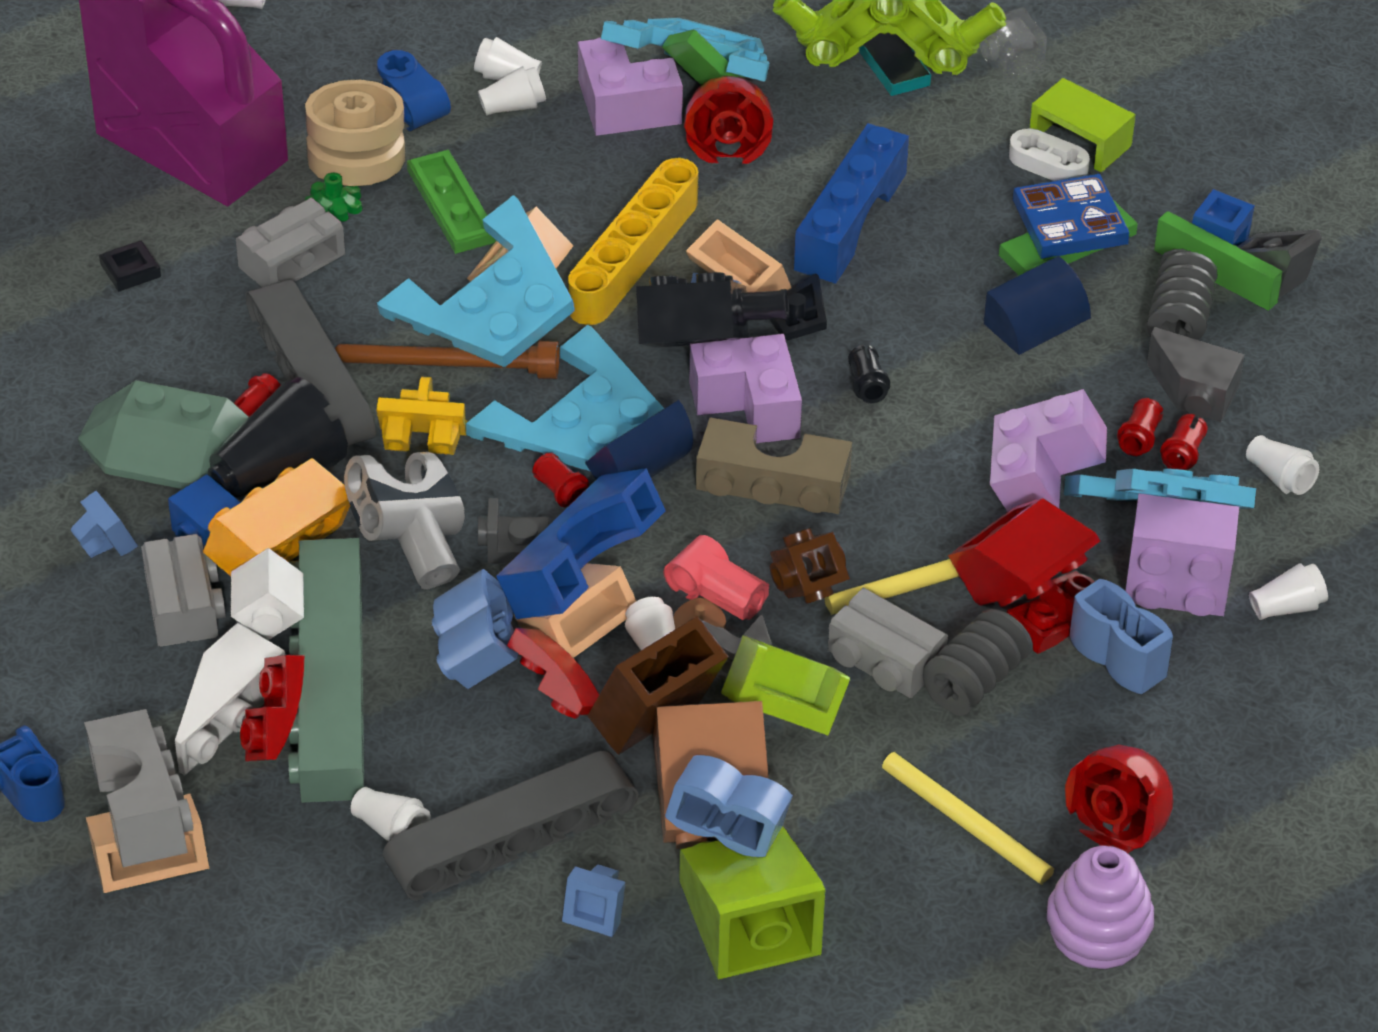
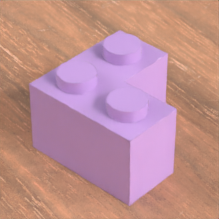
[578,37,683,136]
[689,334,802,443]
[990,389,1107,512]

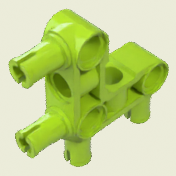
[773,0,1006,75]

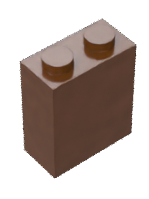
[588,616,729,755]

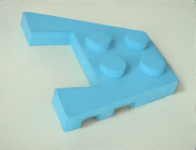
[601,18,770,82]
[377,195,575,367]
[466,325,664,471]
[1064,469,1256,509]

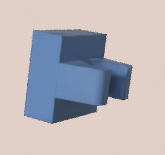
[71,491,138,558]
[562,864,626,937]

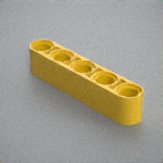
[568,158,698,325]

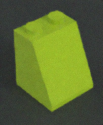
[679,826,825,980]

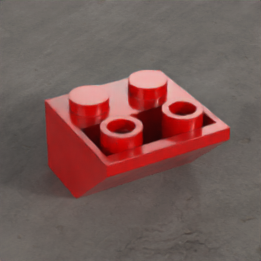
[948,498,1100,607]

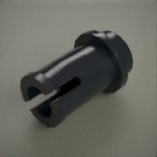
[848,345,890,403]

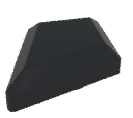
[770,274,827,341]

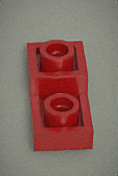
[1006,571,1095,654]
[507,628,599,719]
[240,655,305,762]

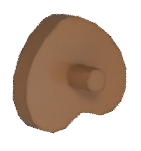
[673,598,726,629]

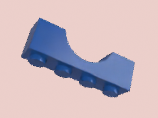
[794,123,909,284]
[496,468,666,619]

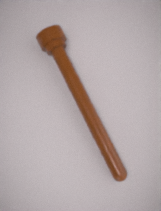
[334,341,560,379]

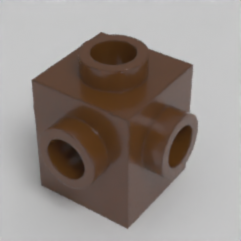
[770,528,850,604]

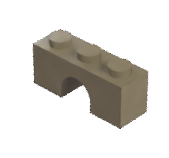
[696,417,852,514]

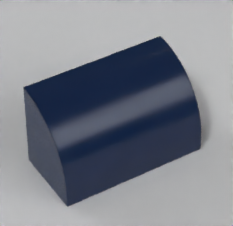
[984,256,1091,355]
[585,400,693,480]

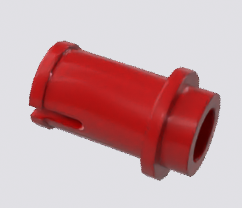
[233,373,281,417]
[1117,398,1163,456]
[1160,414,1208,470]
[532,452,589,508]

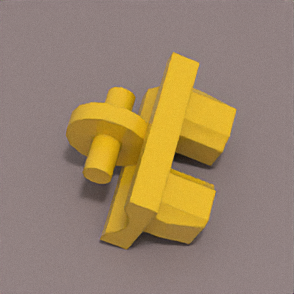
[376,377,468,455]

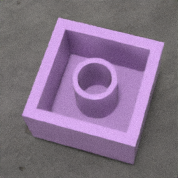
[1125,494,1239,616]

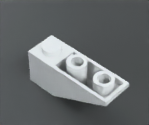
[175,623,285,776]

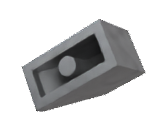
[1147,327,1245,422]

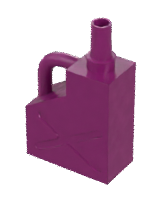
[79,0,288,207]

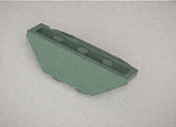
[78,380,249,489]

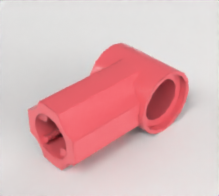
[663,535,769,620]

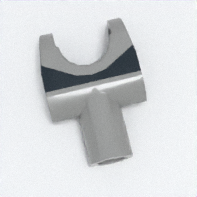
[344,452,465,589]

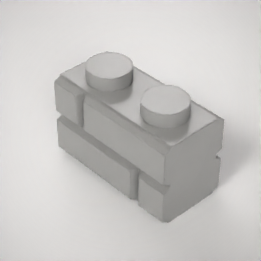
[236,197,345,287]
[141,534,226,647]
[828,587,948,698]

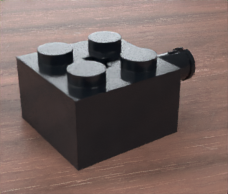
[636,272,789,348]

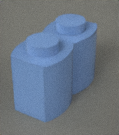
[432,569,518,689]
[1069,579,1173,694]
[665,755,793,857]

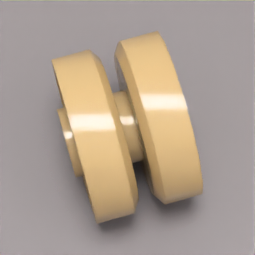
[305,80,405,186]

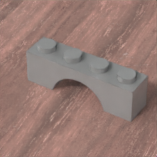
[84,709,193,867]

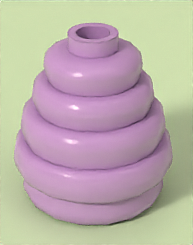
[1047,845,1154,969]

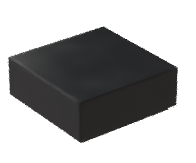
[99,240,161,292]

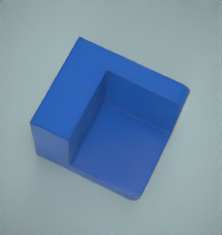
[1192,189,1255,246]

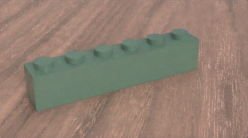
[288,538,364,803]

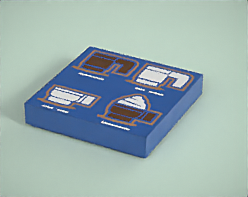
[1013,174,1130,259]

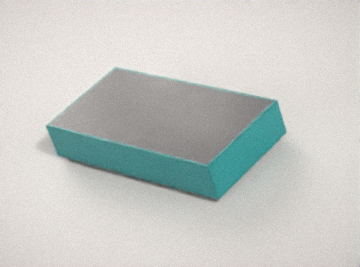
[859,33,931,96]

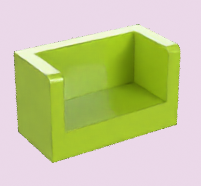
[1029,78,1136,172]
[721,635,850,735]

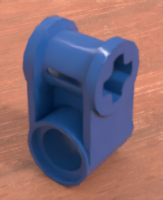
[377,50,451,131]
[0,725,65,822]

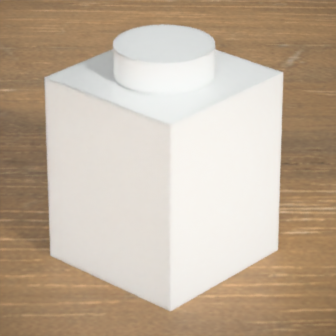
[231,548,304,640]

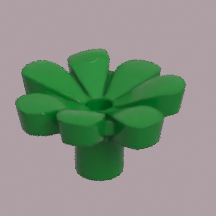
[305,173,363,222]

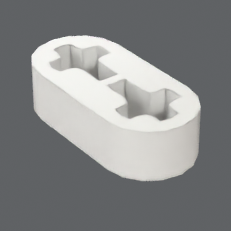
[1009,129,1090,181]

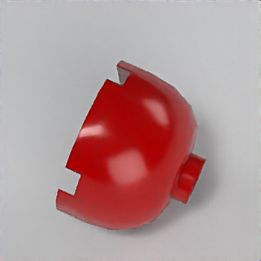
[684,75,774,164]
[1065,744,1174,853]

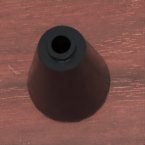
[208,377,348,497]

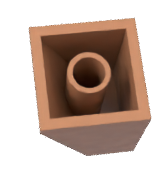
[653,701,769,849]

